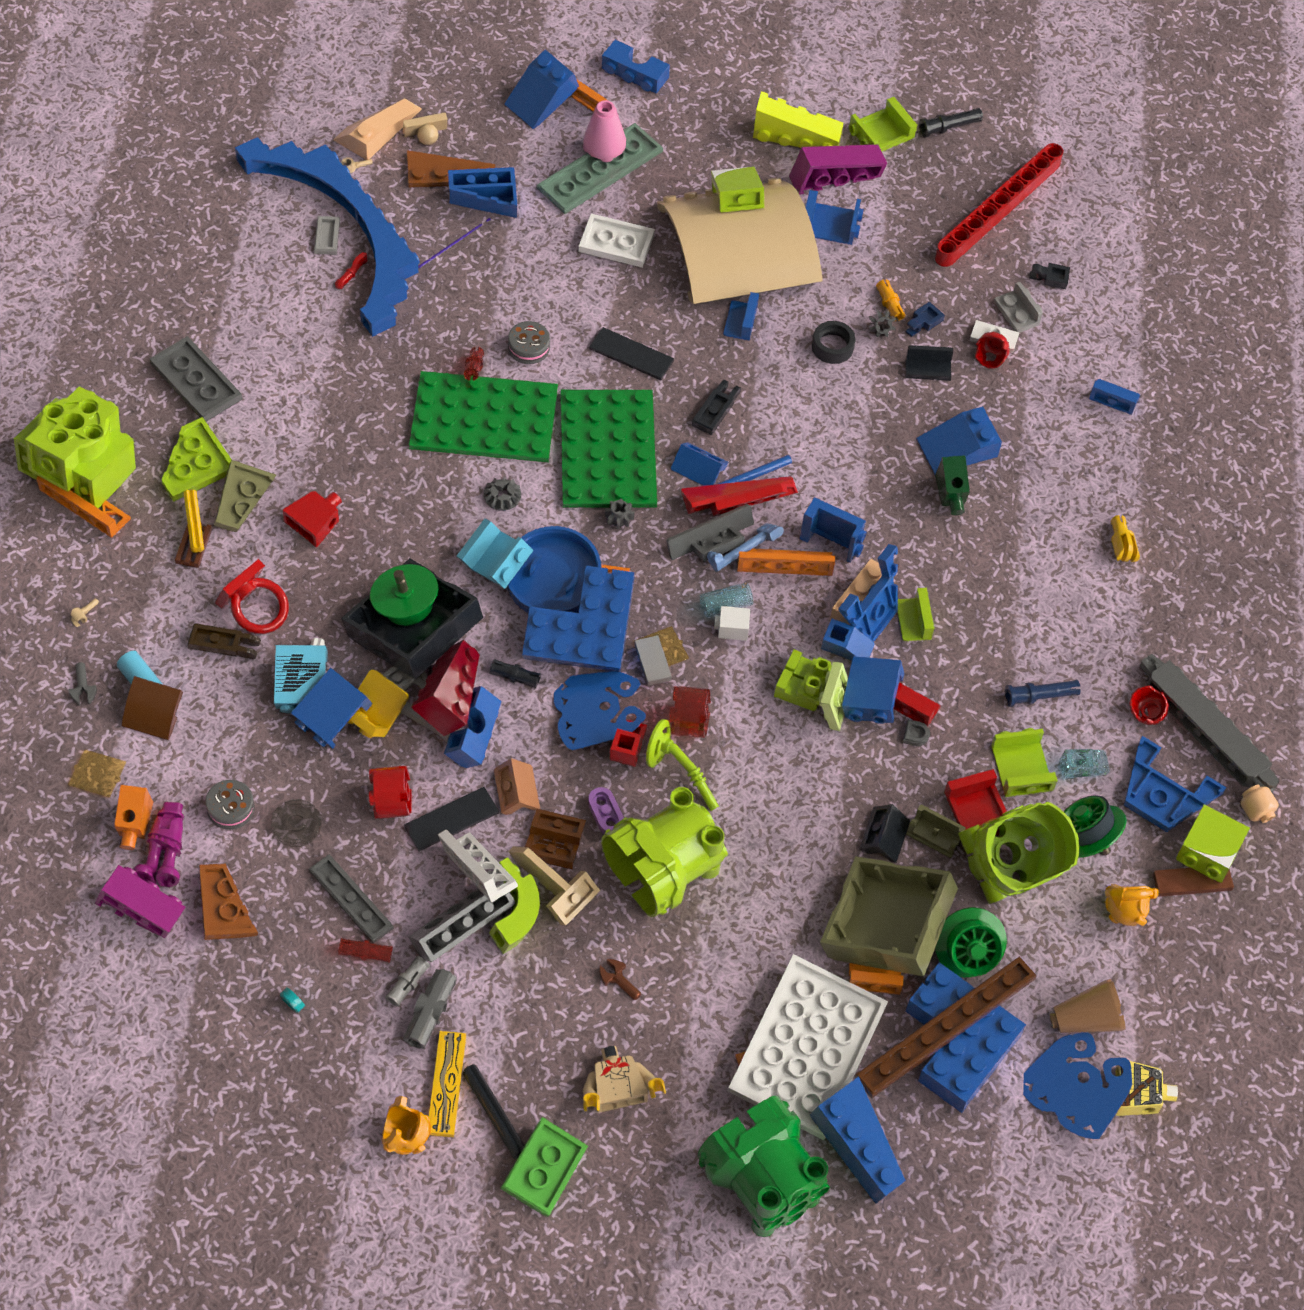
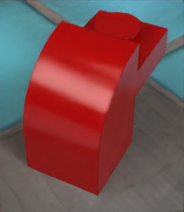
[610,719,647,767]

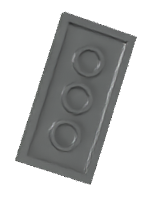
[150,336,242,422]

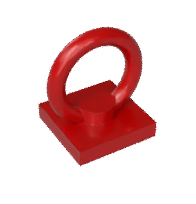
[215,559,289,634]

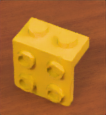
[347,670,409,738]

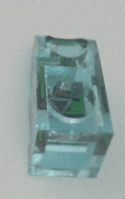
[1059,749,1110,780]

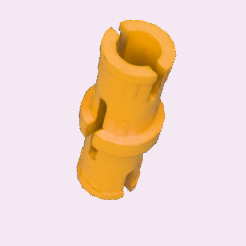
[876,279,906,322]

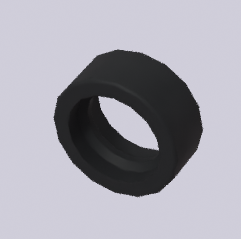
[811,321,856,364]

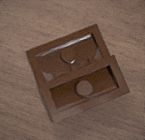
[121,676,183,740]
[525,809,586,870]

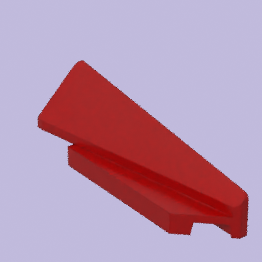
[681,476,798,516]

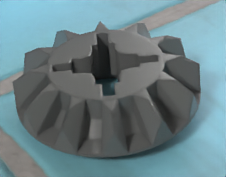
[484,476,521,511]

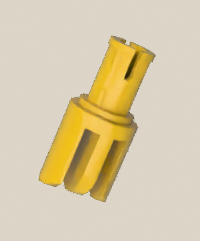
[1111,515,1140,562]

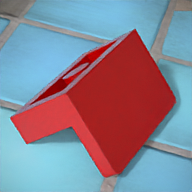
[893,683,941,726]

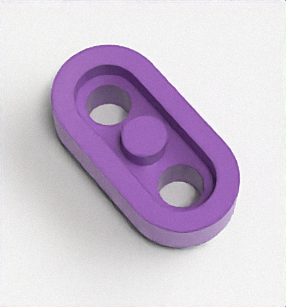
[588,787,624,834]

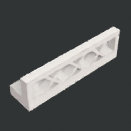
[438,829,518,903]

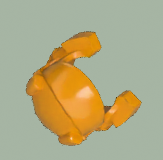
[1105,884,1159,926]
[381,1096,431,1155]

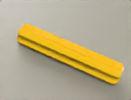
[184,489,204,553]

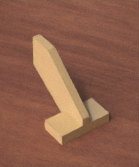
[508,846,600,926]

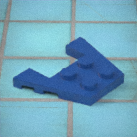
[838,544,898,642]
[1124,736,1226,832]

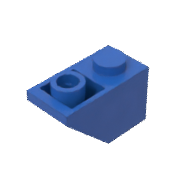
[821,618,875,661]

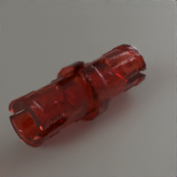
[464,347,485,381]
[338,938,393,963]

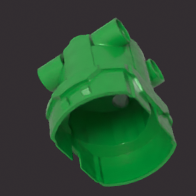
[697,1096,830,1237]

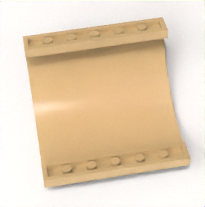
[657,178,823,304]

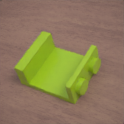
[991,728,1058,797]

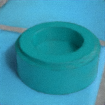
[280,987,305,1013]

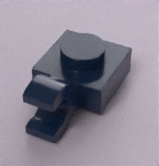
[905,301,945,337]

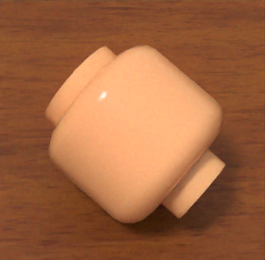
[1240,785,1279,823]

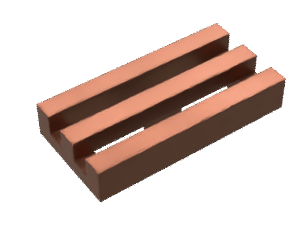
[175,523,212,568]

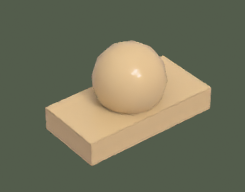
[403,113,447,145]

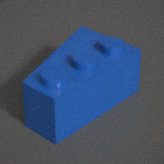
[448,167,517,218]

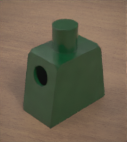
[935,455,970,516]

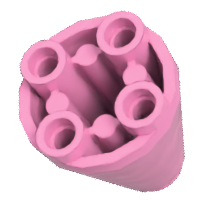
[583,100,626,162]

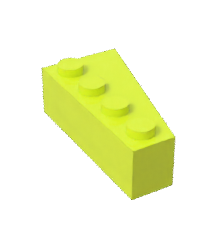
[753,91,843,148]

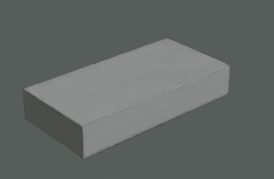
[314,216,340,255]
[634,636,672,686]

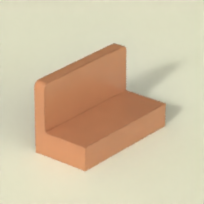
[494,758,540,815]

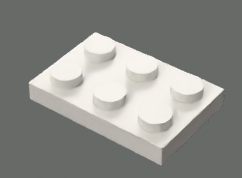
[578,214,655,268]

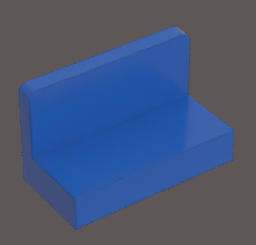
[723,292,759,341]
[1089,379,1140,415]
[671,442,728,486]

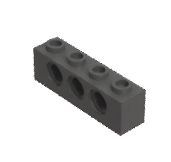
[408,881,516,962]

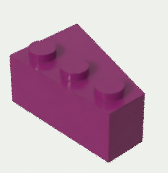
[94,865,186,938]

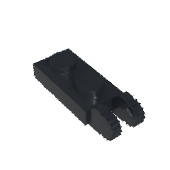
[692,380,741,435]

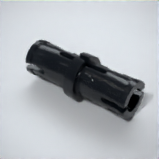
[489,659,541,688]

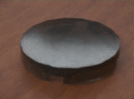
[271,799,322,847]

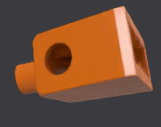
[114,785,154,850]

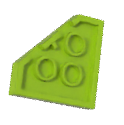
[162,417,232,502]

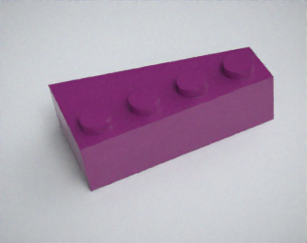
[789,145,887,195]

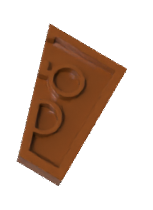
[199,864,258,940]

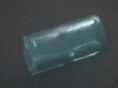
[700,582,753,617]

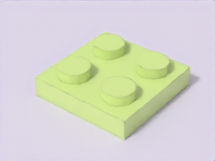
[819,662,848,731]

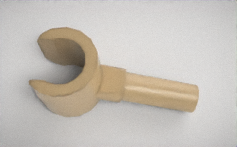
[341,157,373,173]
[71,598,99,627]

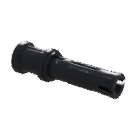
[919,108,983,138]

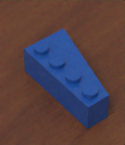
[809,1077,906,1204]

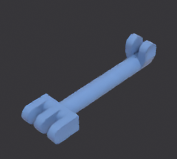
[707,523,784,572]

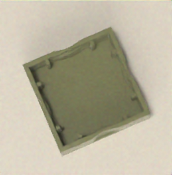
[820,856,958,976]

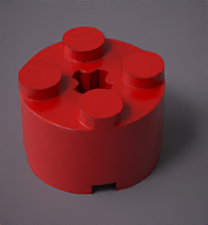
[369,766,412,819]

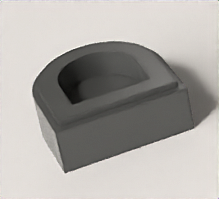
[903,719,930,746]

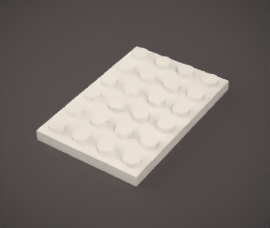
[727,954,888,1140]

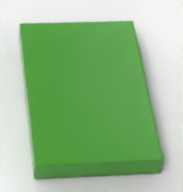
[500,1117,588,1217]

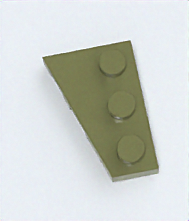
[214,460,276,532]

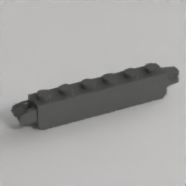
[1140,654,1279,794]

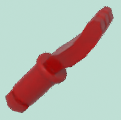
[335,252,368,289]

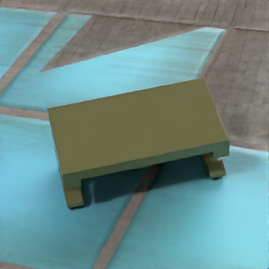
[906,804,966,858]

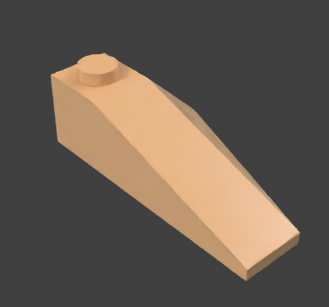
[334,98,422,160]

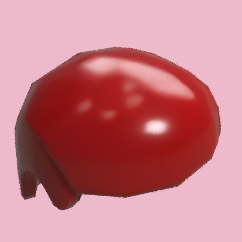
[975,332,1010,369]
[1129,686,1169,725]

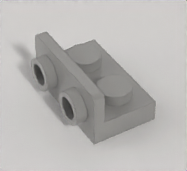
[994,282,1043,333]

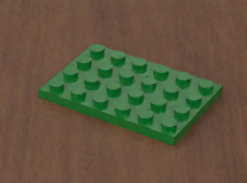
[409,371,558,463]
[561,389,657,508]

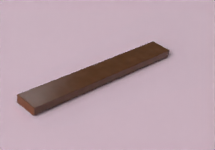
[855,956,1037,1098]

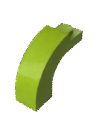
[489,857,540,954]

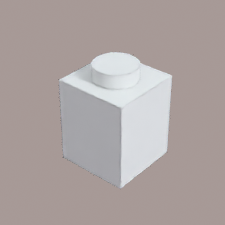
[714,606,750,641]

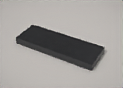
[589,327,674,381]
[404,787,499,852]

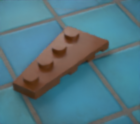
[407,150,495,188]

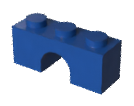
[602,39,670,94]
[444,686,502,768]

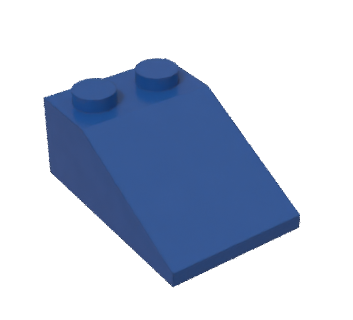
[505,49,579,129]
[916,406,1002,474]

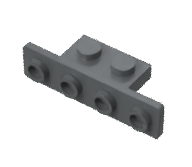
[666,504,754,562]

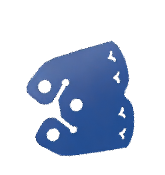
[554,671,646,750]
[1023,1032,1132,1139]

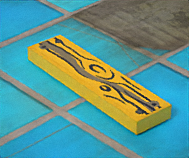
[429,1031,466,1138]

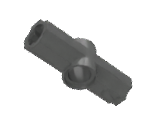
[403,969,457,1049]

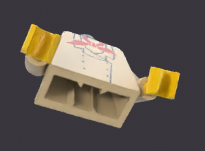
[583,1046,666,1113]

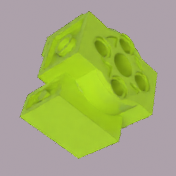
[14,386,136,508]

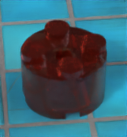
[669,686,711,738]

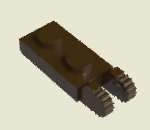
[187,623,261,659]

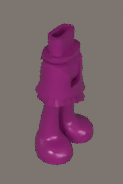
[133,802,184,887]

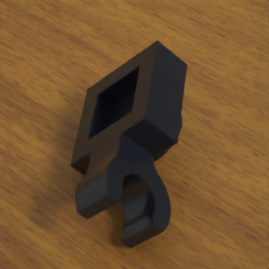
[1029,263,1070,290]

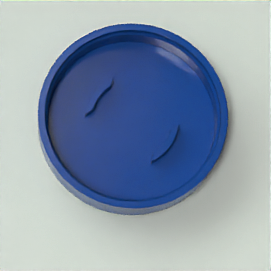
[507,526,602,614]

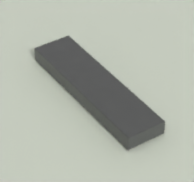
[309,854,394,944]

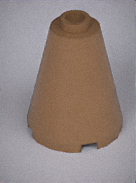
[1049,979,1126,1033]

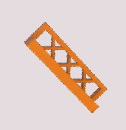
[36,476,131,538]
[737,549,835,576]

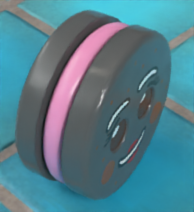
[508,321,550,364]
[205,780,255,830]

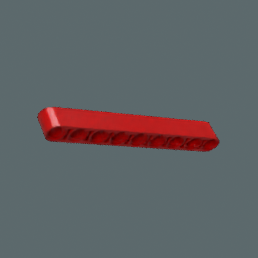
[935,143,1064,267]

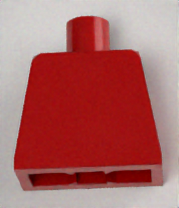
[283,491,342,548]

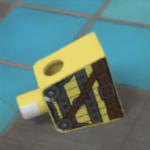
[1115,1061,1178,1116]

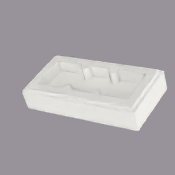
[970,320,1019,353]

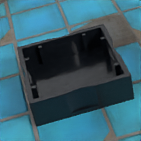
[341,558,484,679]

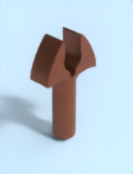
[599,959,641,1000]

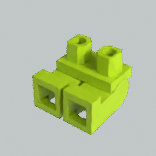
[774,649,832,711]

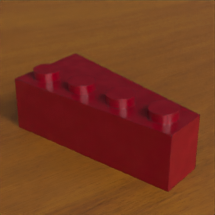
[411,640,480,737]

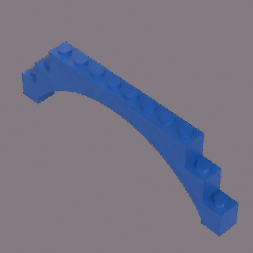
[235,137,420,337]

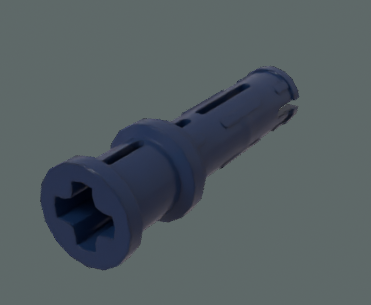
[1004,680,1081,707]

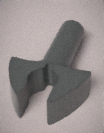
[68,662,97,706]

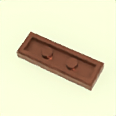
[1153,868,1234,897]

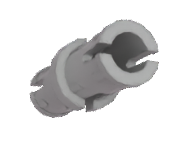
[385,956,430,1007]

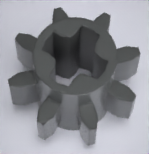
[868,309,896,337]
[605,499,634,529]

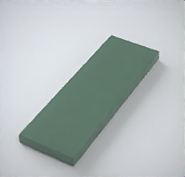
[537,123,663,214]

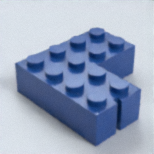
[522,566,635,672]
[905,962,1026,1113]

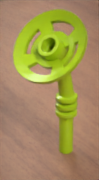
[646,719,719,811]

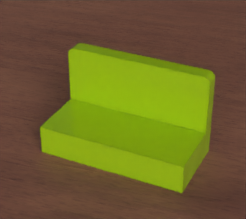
[898,587,934,641]

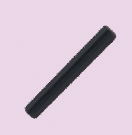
[463,1064,525,1159]

